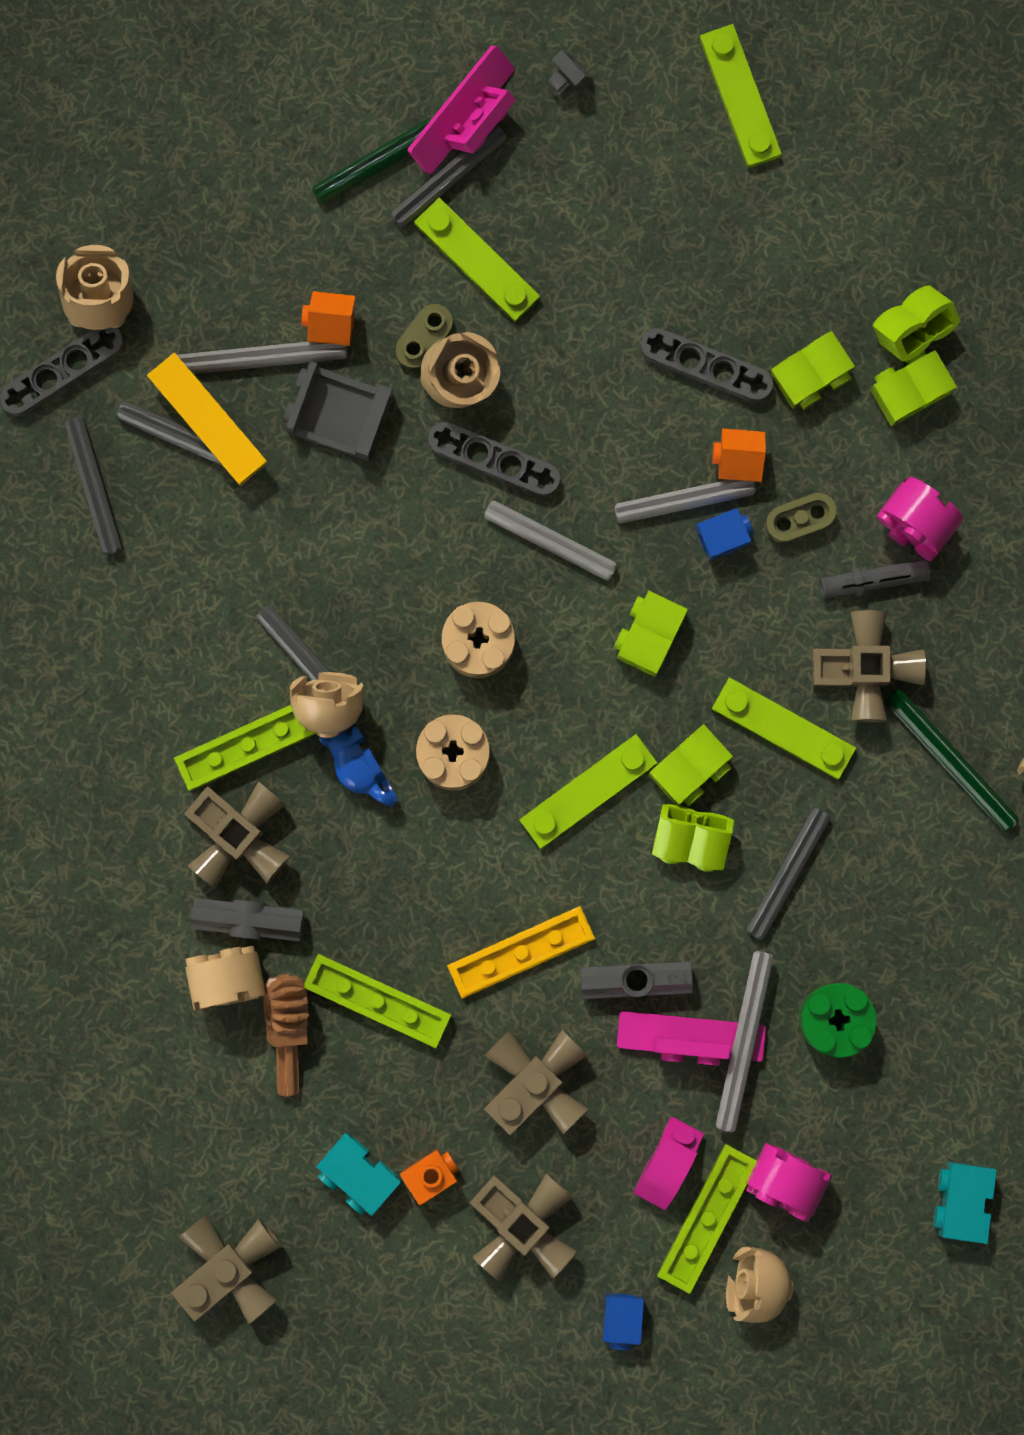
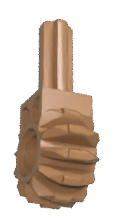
[263,974,309,1097]

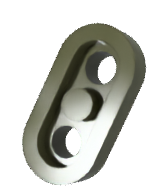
[396,304,453,370]
[765,493,836,543]

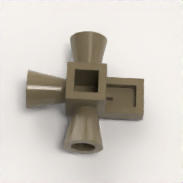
[812,610,926,723]
[184,781,291,889]
[484,1030,588,1135]
[470,1173,577,1282]
[171,1214,282,1324]

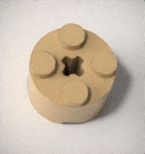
[56,245,134,330]
[420,332,500,408]
[442,602,515,679]
[416,715,490,790]
[185,946,266,1011]

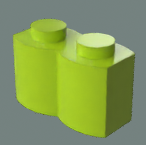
[872,285,960,361]
[769,331,855,410]
[870,350,957,427]
[614,591,688,677]
[648,724,733,807]
[652,804,734,872]

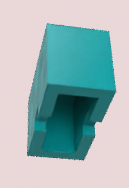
[316,1131,402,1216]
[933,1161,997,1244]

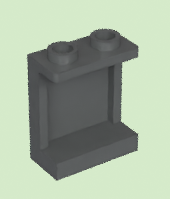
[283,361,393,462]

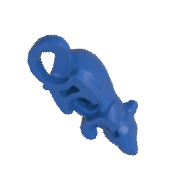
[319,725,398,807]

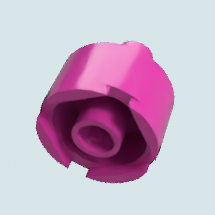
[876,477,964,561]
[746,1143,833,1222]

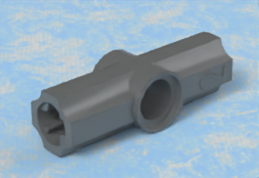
[191,898,304,942]
[580,961,693,999]

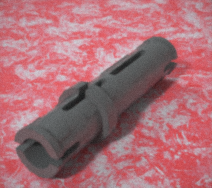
[819,559,930,600]

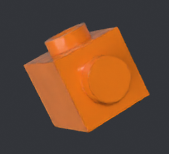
[301,291,356,346]
[712,428,766,482]
[400,1148,459,1206]

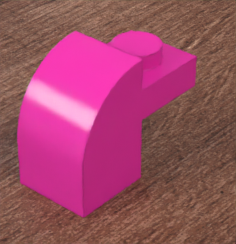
[633,1116,704,1210]

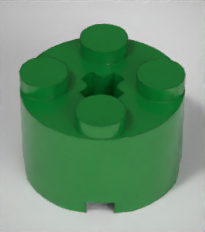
[798,983,877,1058]

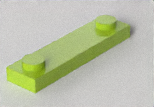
[699,24,782,169]
[414,198,540,323]
[711,677,856,780]
[174,705,317,792]
[519,734,657,849]
[304,954,451,1048]
[657,1144,757,1294]

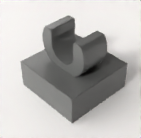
[548,50,594,93]

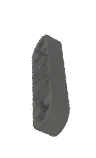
[0,328,124,417]
[640,328,773,403]
[428,422,560,497]

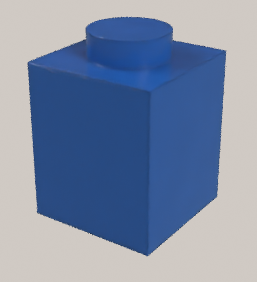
[695,508,754,562]
[602,1293,644,1350]

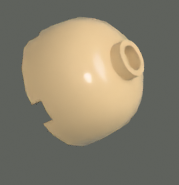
[290,672,364,738]
[726,1247,794,1323]

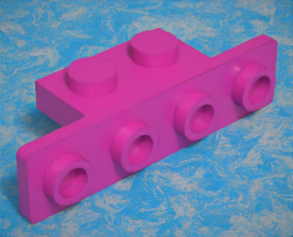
[408,45,516,174]
[617,1011,766,1066]

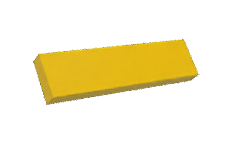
[147,352,268,486]
[447,906,595,999]

